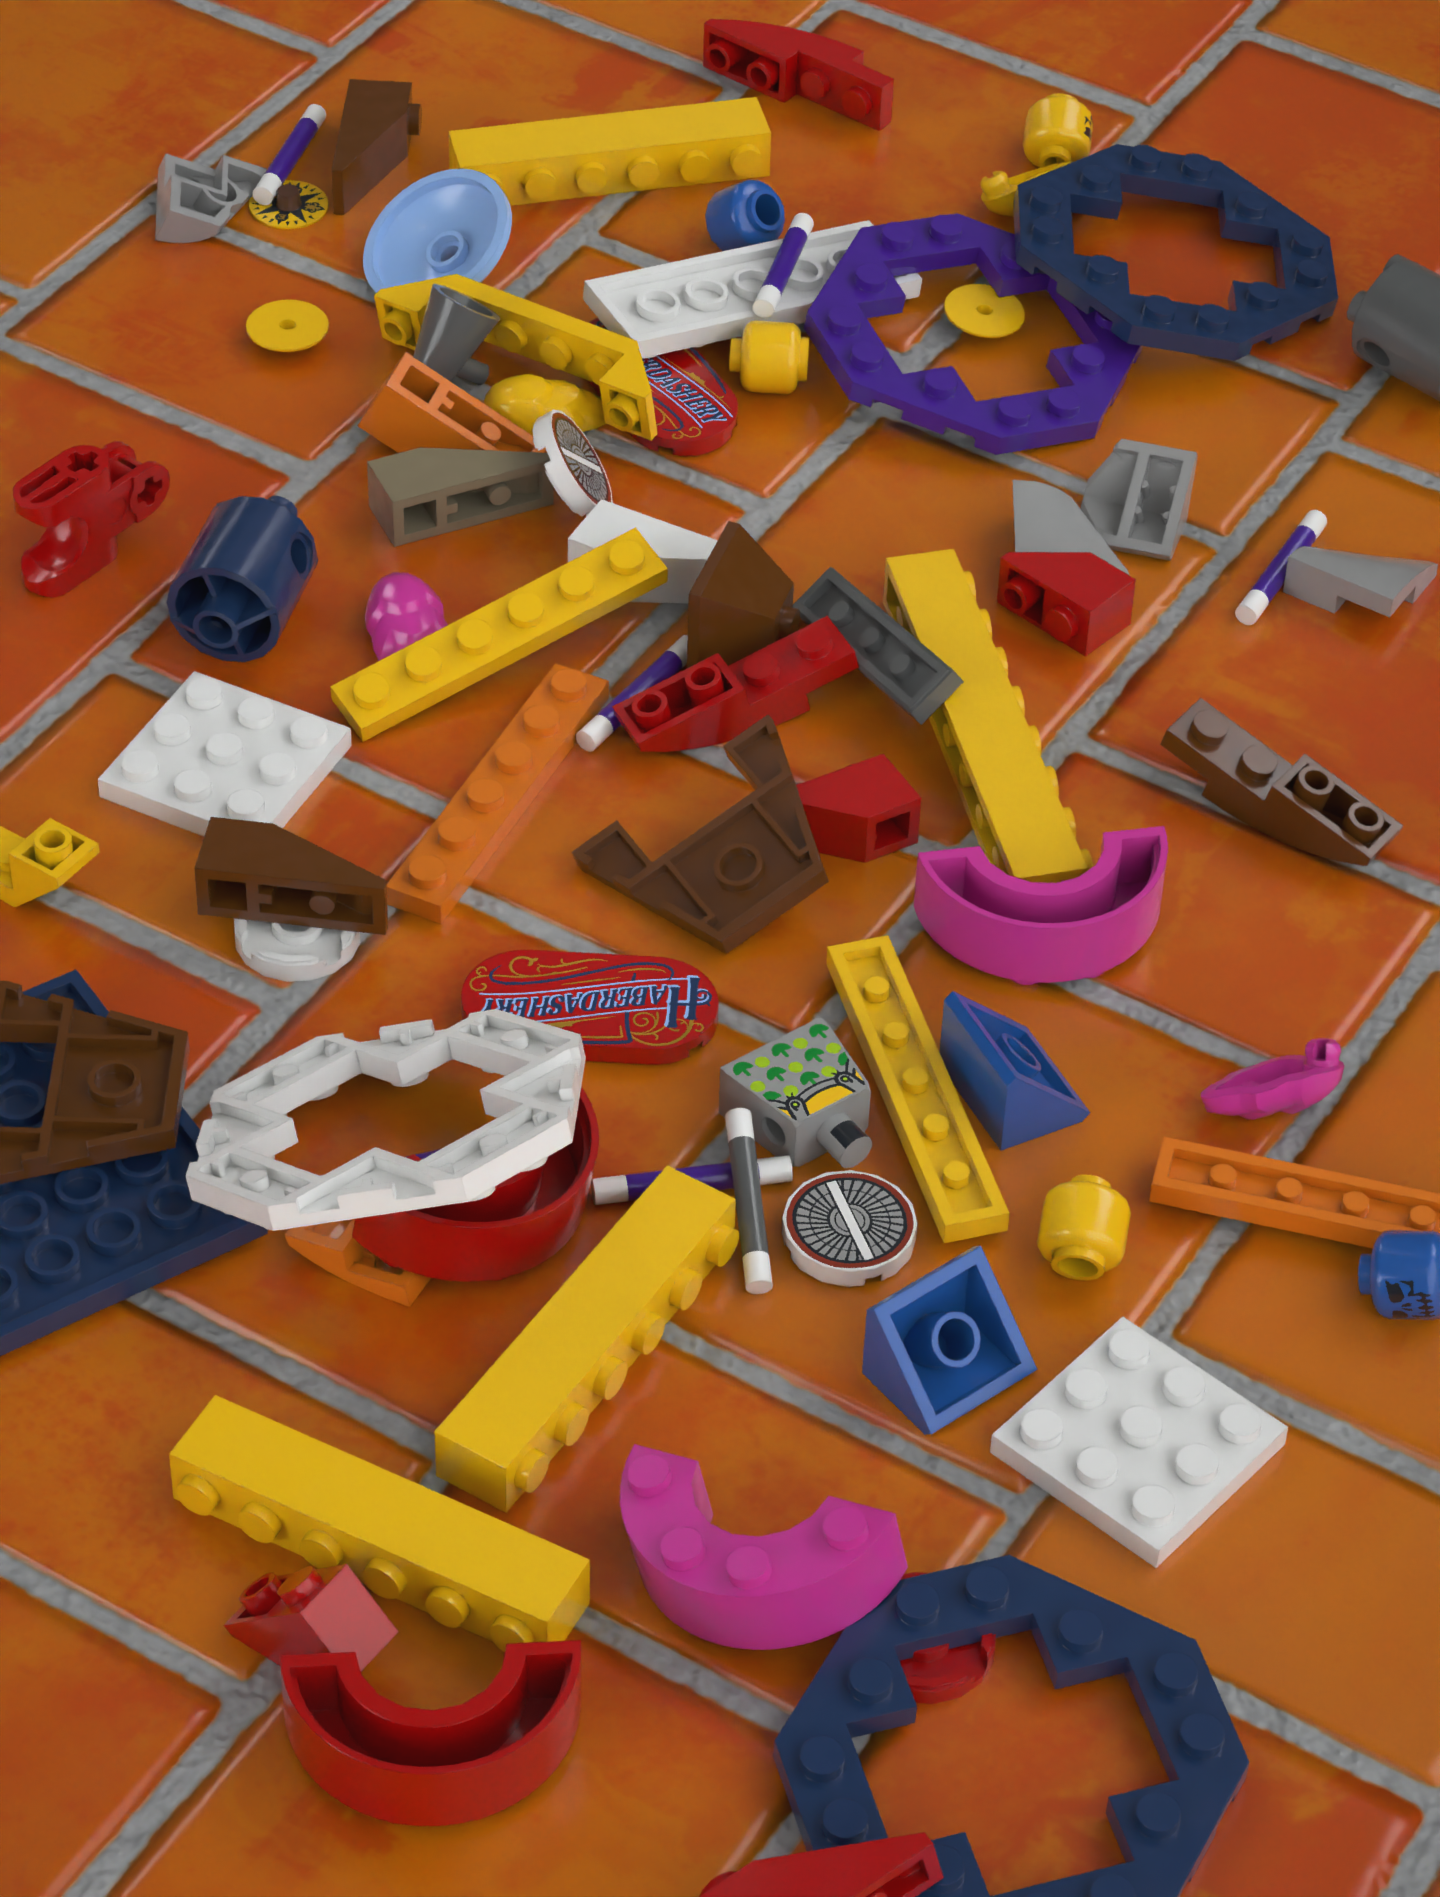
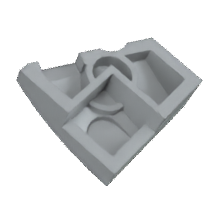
[155,154,267,243]
[1012,480,1129,575]
[1283,546,1438,617]

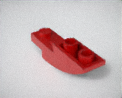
[703,19,894,131]
[612,615,859,752]

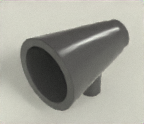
[413,284,500,385]

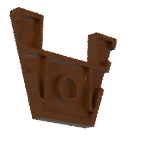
[571,715,829,954]
[0,981,190,1184]

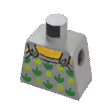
[719,1017,872,1168]

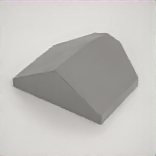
[1080,439,1198,561]

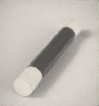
[725,1108,773,1294]

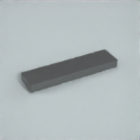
[793,567,964,725]

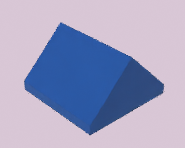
[939,991,1091,1151]
[862,1246,1038,1434]

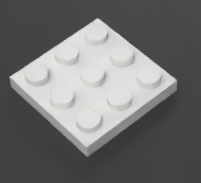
[98,671,352,837]
[990,1317,1288,1568]

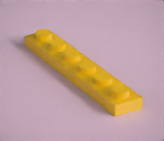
[330,527,668,742]
[826,935,1009,1243]

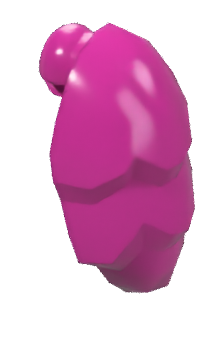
[365,572,448,661]
[1201,1038,1344,1120]

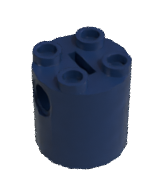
[166,496,318,662]

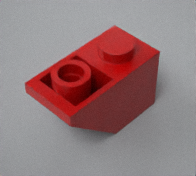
[997,552,1136,657]
[796,753,922,863]
[224,1564,398,1672]

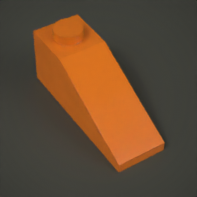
[357,352,546,453]

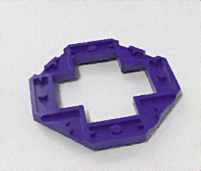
[804,213,1143,455]

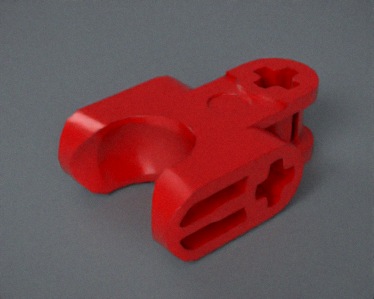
[13,441,170,598]

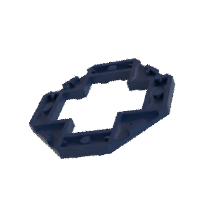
[1013,144,1338,361]
[773,1555,1249,1897]

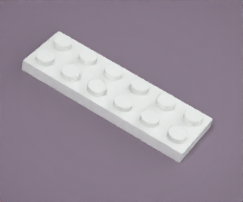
[583,220,922,358]

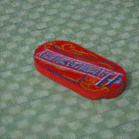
[587,317,738,457]
[461,950,719,1065]

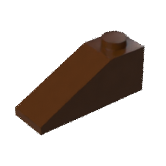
[332,79,422,215]
[194,817,388,935]

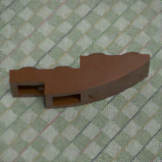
[1160,698,1404,866]

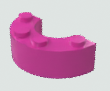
[914,826,1168,985]
[620,1444,908,1650]

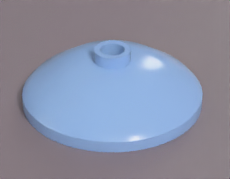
[363,169,512,293]

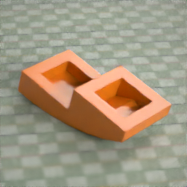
[285,1219,431,1307]

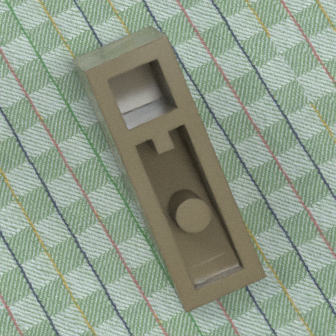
[367,447,554,547]

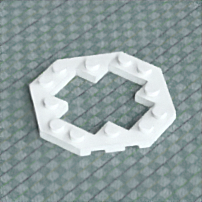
[185,1009,586,1231]

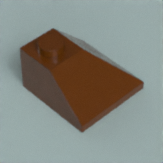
[687,521,800,668]

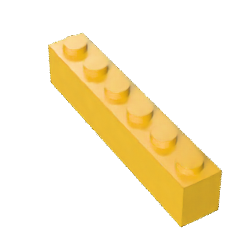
[449,97,771,206]
[434,1165,739,1513]
[169,1395,590,1652]

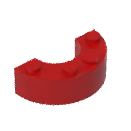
[352,1087,599,1282]
[280,1640,581,1826]

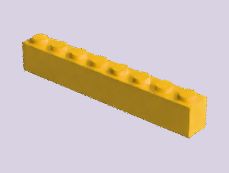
[883,549,1093,883]

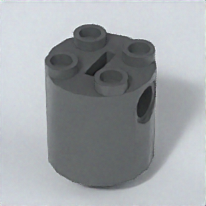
[1347,254,1440,401]

